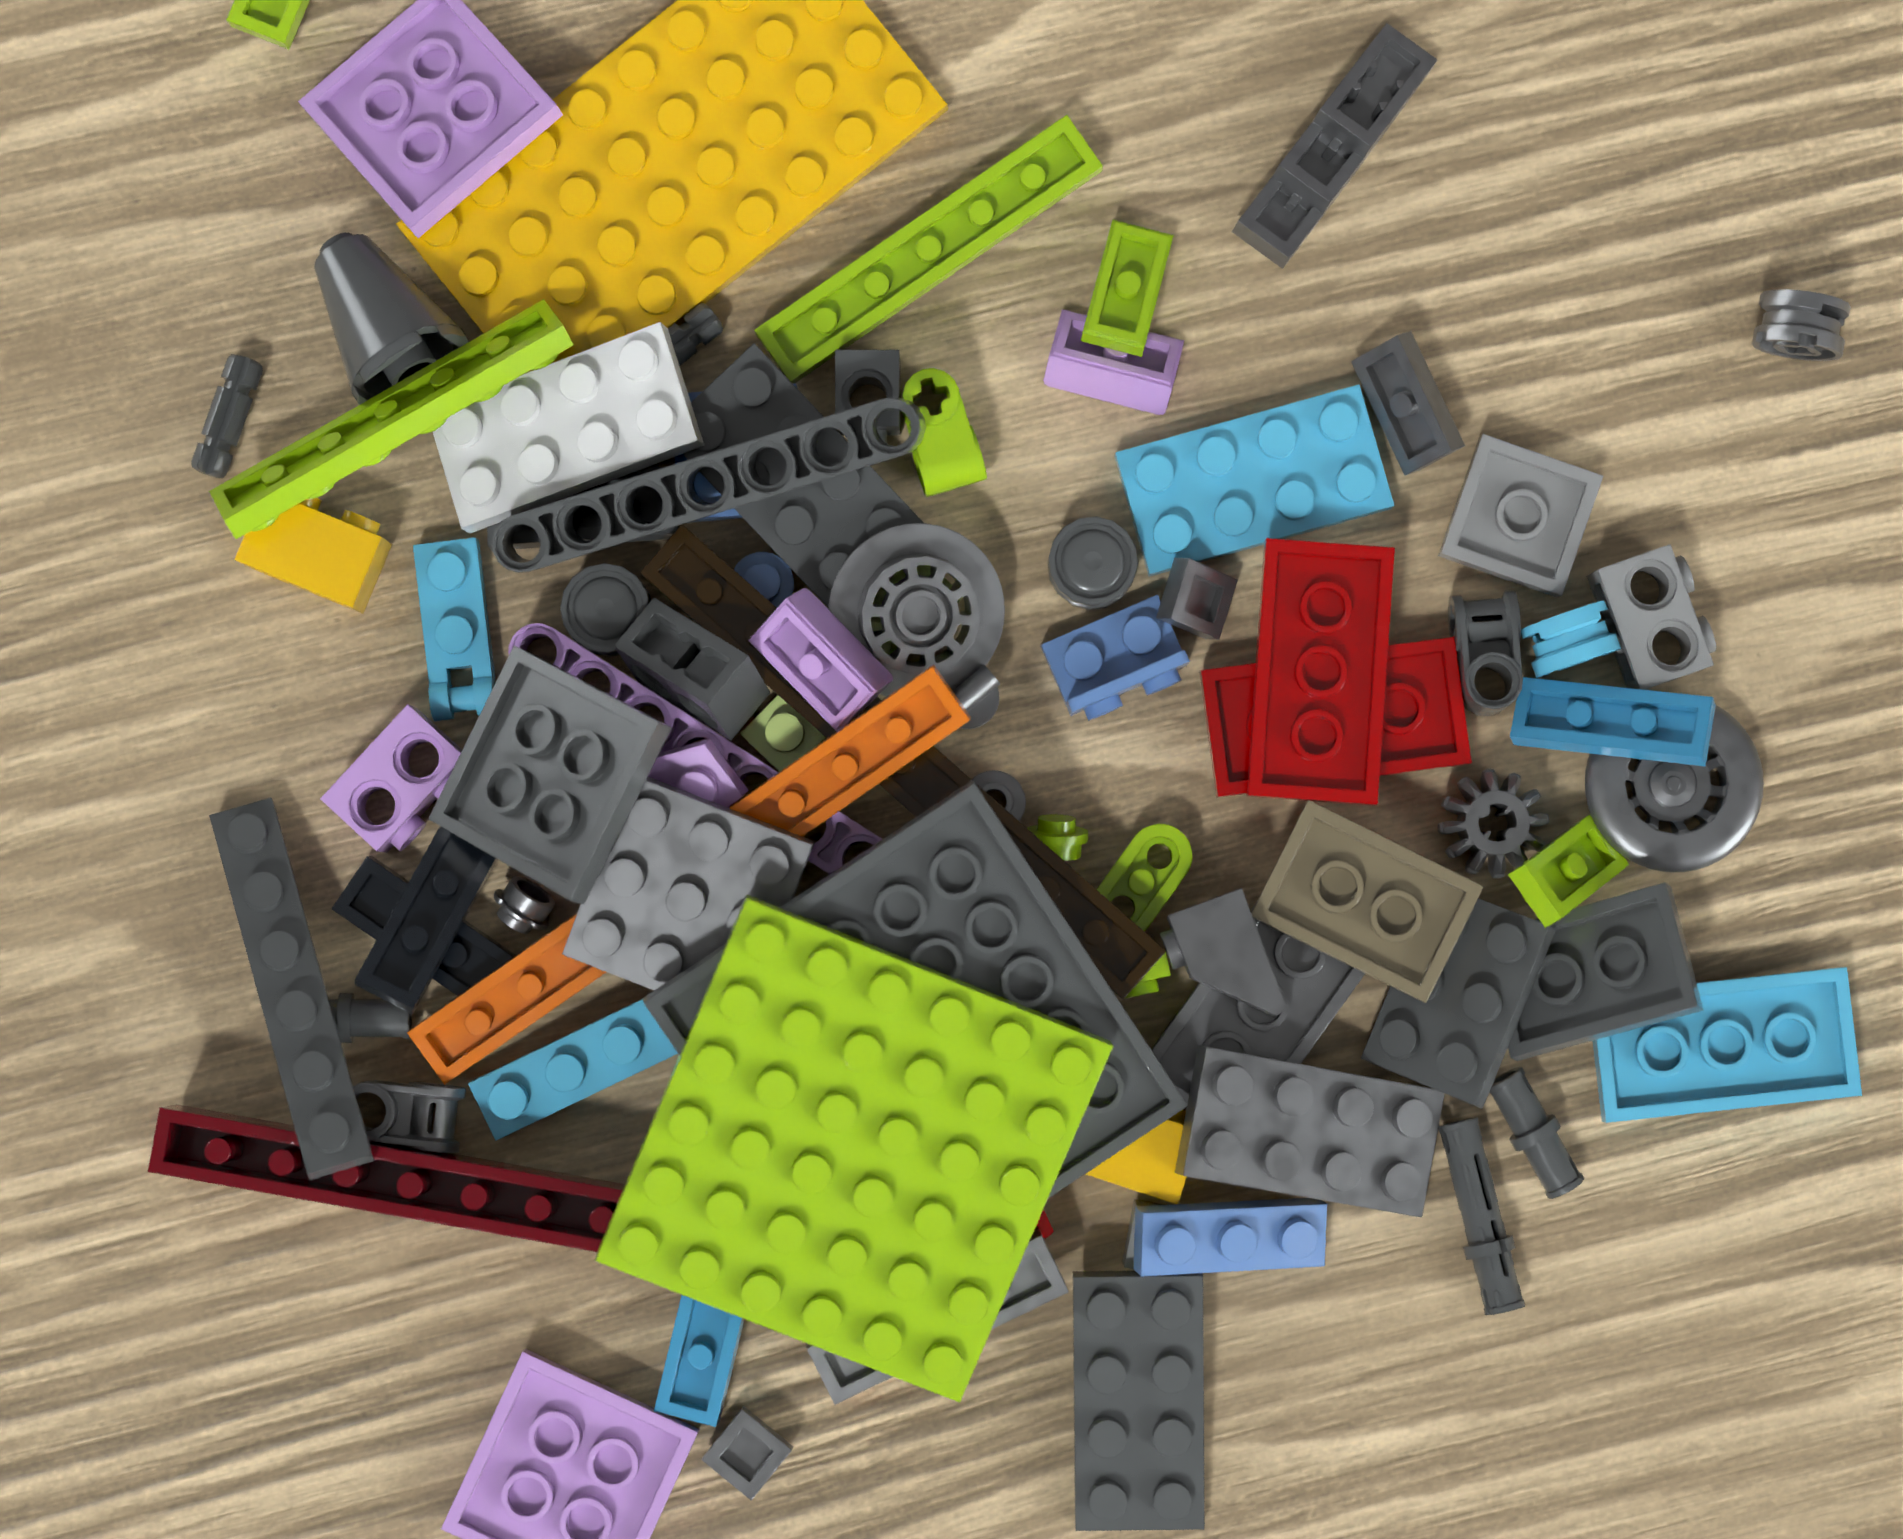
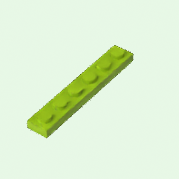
[754,115,1103,384]
[209,299,574,539]

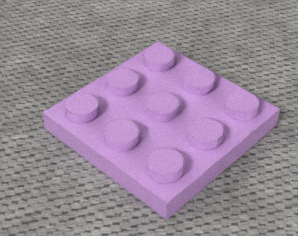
[298,0,563,238]
[441,1349,700,1539]

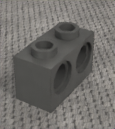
[614,598,770,741]

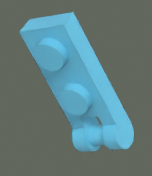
[413,537,496,721]

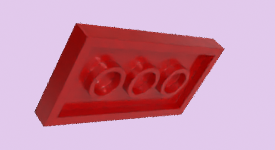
[1246,538,1395,806]
[1199,637,1472,798]

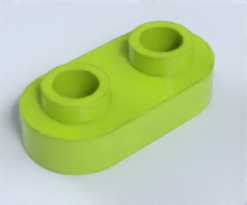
[1097,824,1192,932]

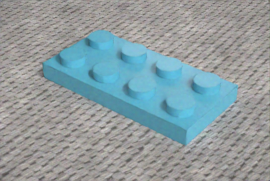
[1114,384,1395,577]
[1592,967,1862,1123]

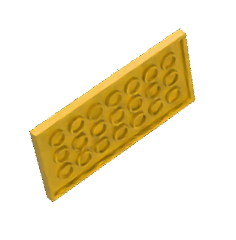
[396,0,948,373]

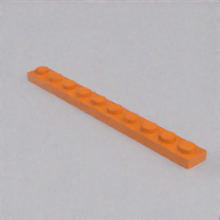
[407,664,971,1085]

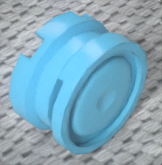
[1521,600,1622,678]

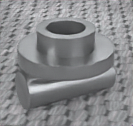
[953,665,1000,729]

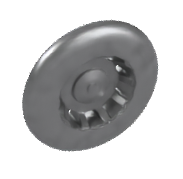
[828,523,1005,697]
[1585,705,1764,872]

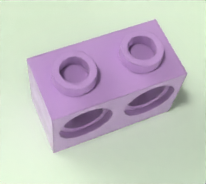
[320,704,462,853]

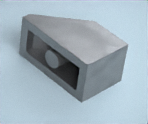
[1160,888,1288,1016]

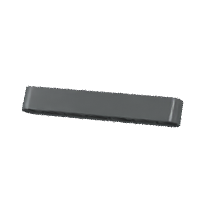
[492,398,926,573]

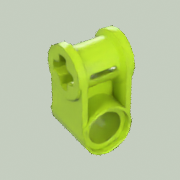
[902,368,987,498]

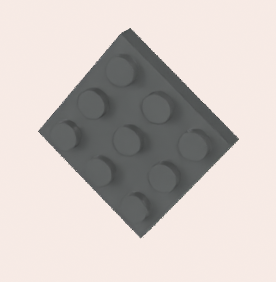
[429,646,672,905]

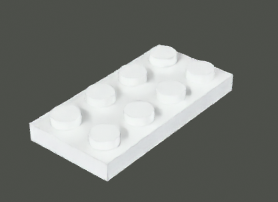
[433,322,704,533]

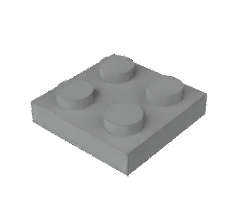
[1438,434,1603,598]

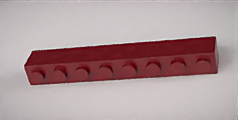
[148,1104,625,1252]

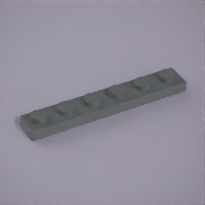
[209,797,374,1180]

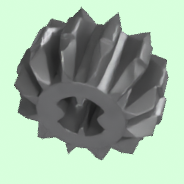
[1437,769,1549,878]

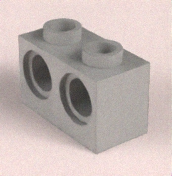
[1587,544,1716,690]

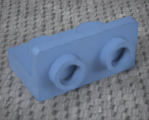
[1041,594,1190,721]

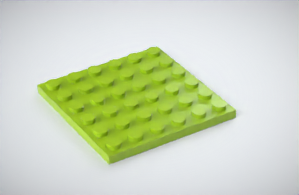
[595,894,1113,1403]

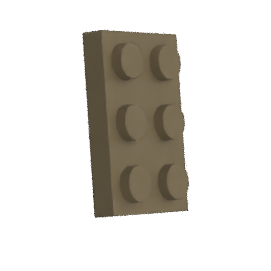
[1252,800,1484,1003]

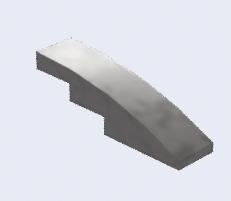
[1232,23,1438,269]

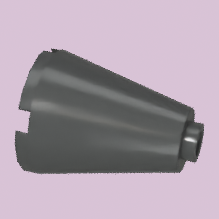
[314,233,469,405]

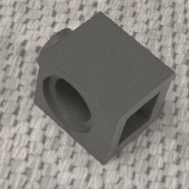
[835,350,901,443]

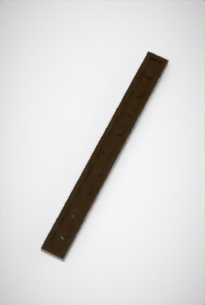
[640,525,1166,1000]

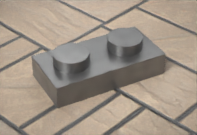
[1351,331,1465,476]

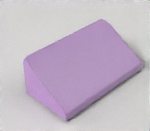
[1043,309,1184,415]
[748,588,893,732]

